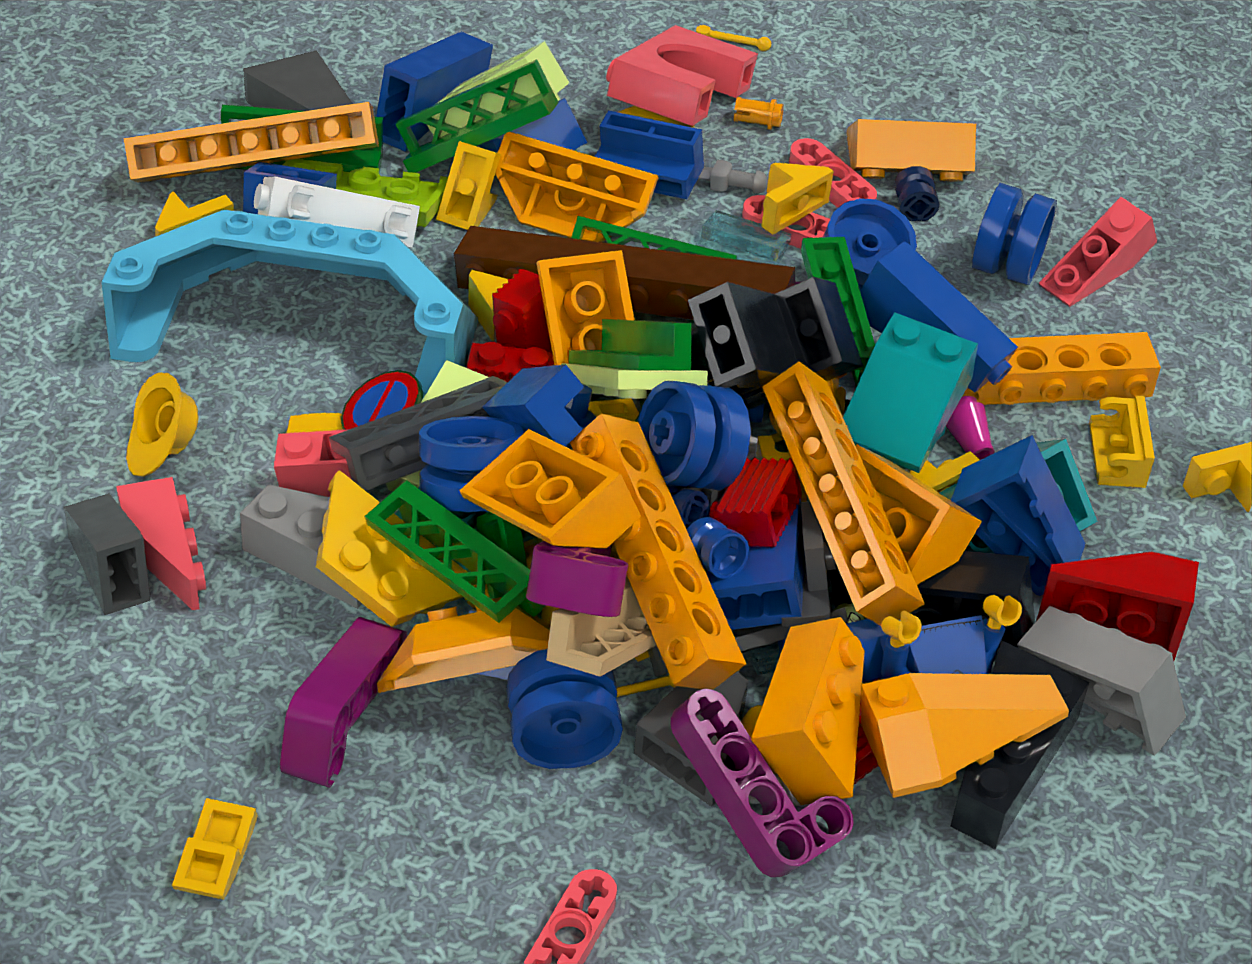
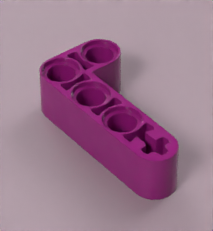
[526,541,628,617]
[280,617,407,788]
[671,689,853,877]

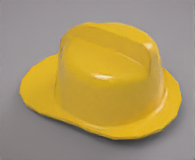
[126,372,199,477]

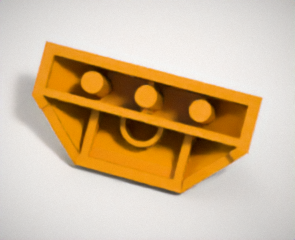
[495,132,659,242]
[377,597,550,693]

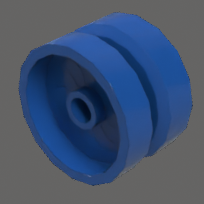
[972,183,1057,285]
[823,198,917,290]
[638,381,751,490]
[419,416,524,512]
[506,648,623,769]

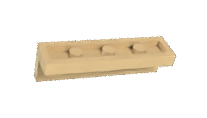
[546,575,656,677]

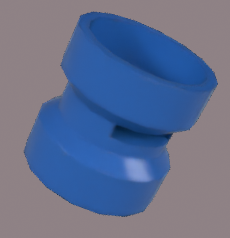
[687,517,749,579]

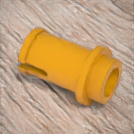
[734,97,784,130]

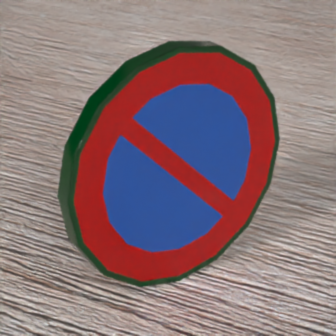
[341,370,424,430]

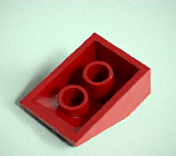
[1036,551,1199,661]

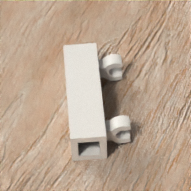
[254,177,420,248]

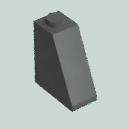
[243,50,353,111]
[64,493,151,615]
[634,671,749,807]

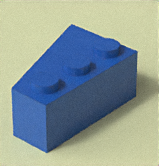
[951,435,1086,596]

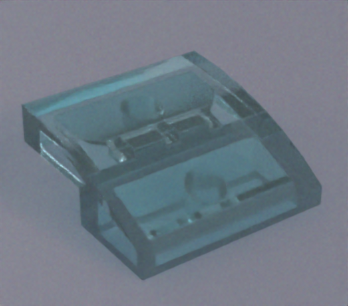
[696,210,792,265]

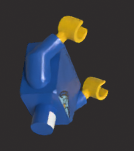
[879,595,1022,679]

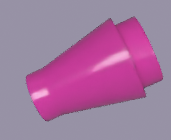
[946,396,995,460]

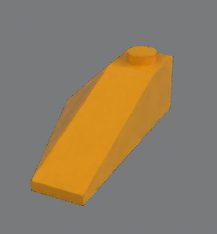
[861,673,1069,798]

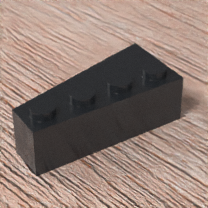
[830,551,1035,648]
[950,640,1090,849]

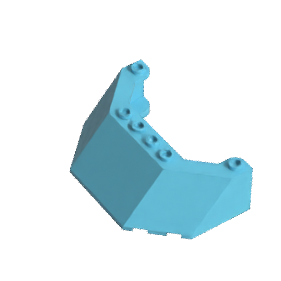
[101,210,478,400]

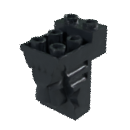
[688,277,863,410]

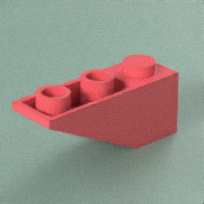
[1039,197,1157,307]
[274,429,351,497]
[116,477,206,610]

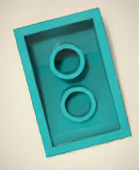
[843,312,978,473]

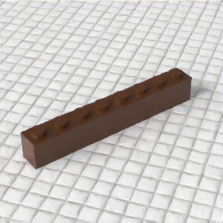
[454,226,796,320]

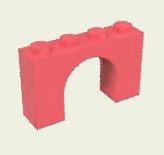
[606,25,758,126]

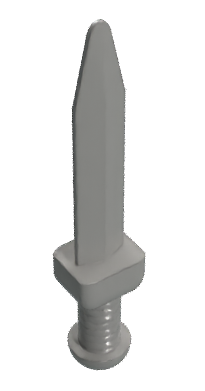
[698,159,768,194]

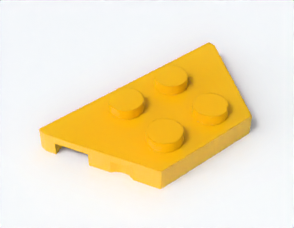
[315,470,477,627]

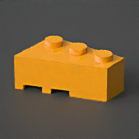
[751,617,865,805]

